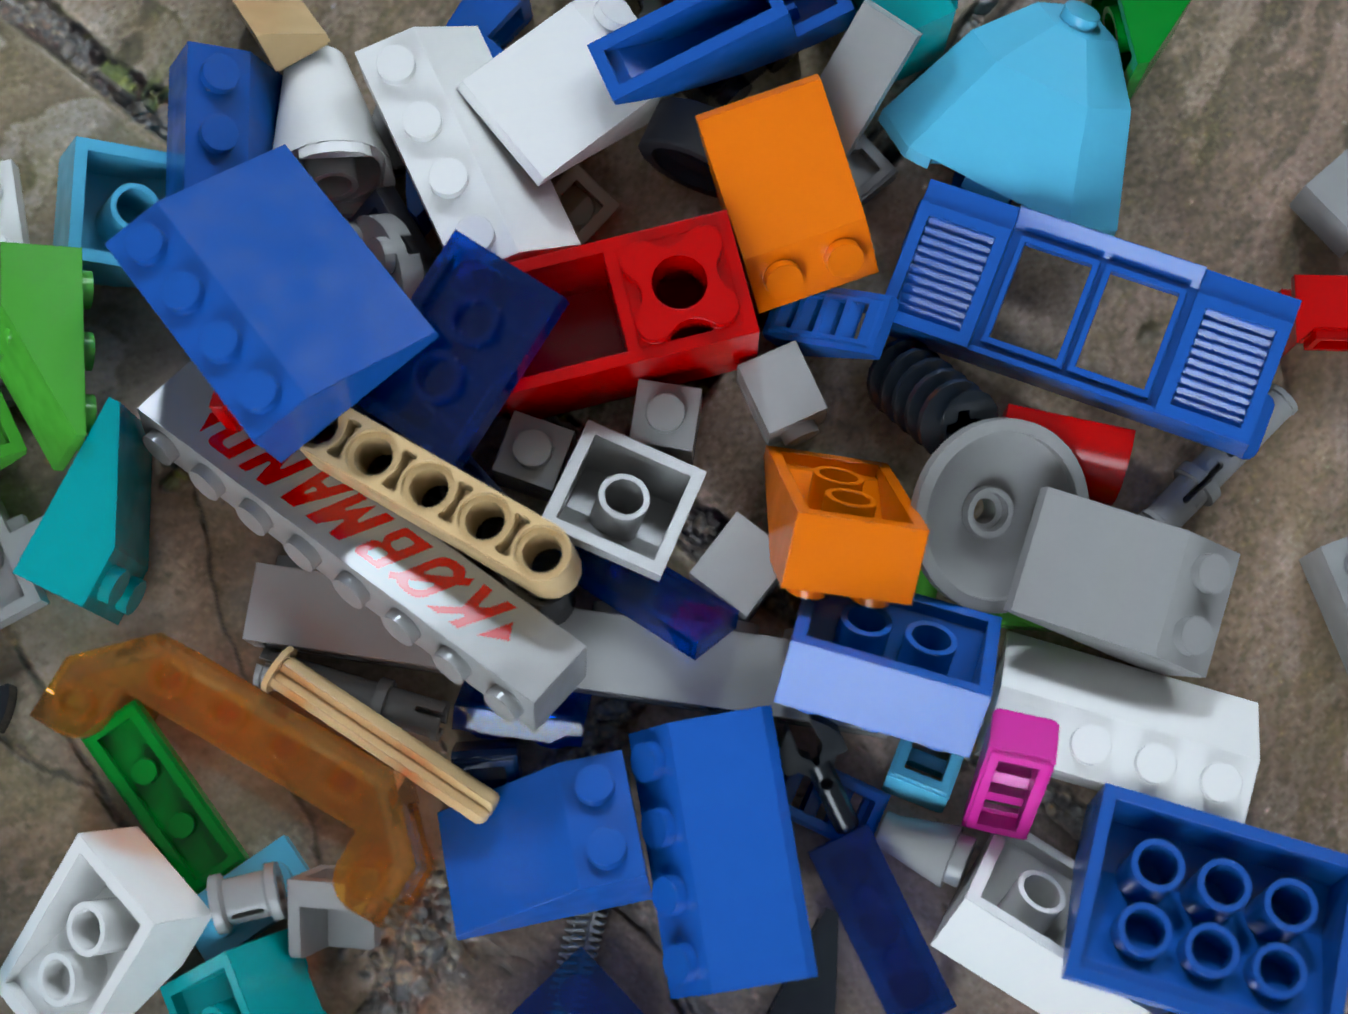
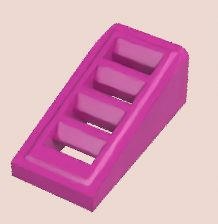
[961,708,1059,840]

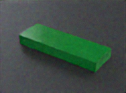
[80,698,250,894]

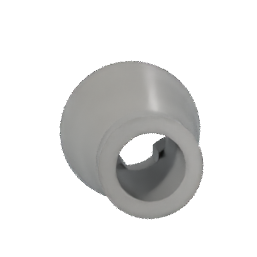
[874,811,977,888]

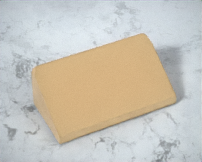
[231,0,331,72]

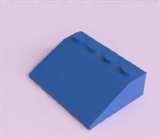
[104,144,439,463]
[1061,783,1348,1014]

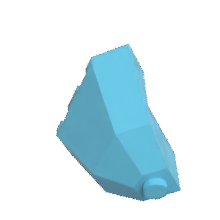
[878,0,1131,236]

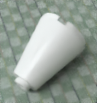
[272,45,396,219]

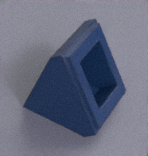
[451,738,522,789]

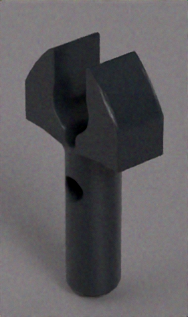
[778,714,859,834]

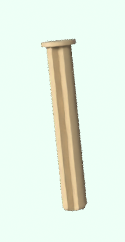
[260,646,500,824]

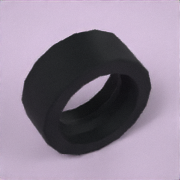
[638,97,718,198]

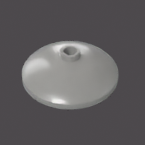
[911,417,1089,614]

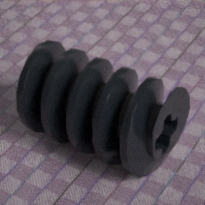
[866,338,999,455]

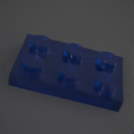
[356,230,570,470]

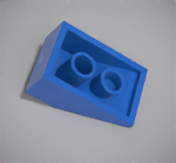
[437,750,652,941]

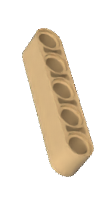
[300,408,582,599]

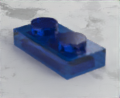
[452,681,592,749]

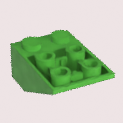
[0,242,97,471]

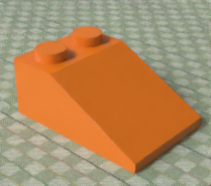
[695,73,879,314]
[764,445,930,608]

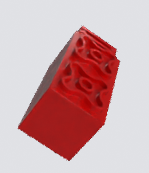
[415,209,760,428]

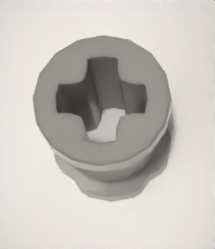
[207,862,288,935]

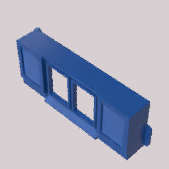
[885,179,1302,460]

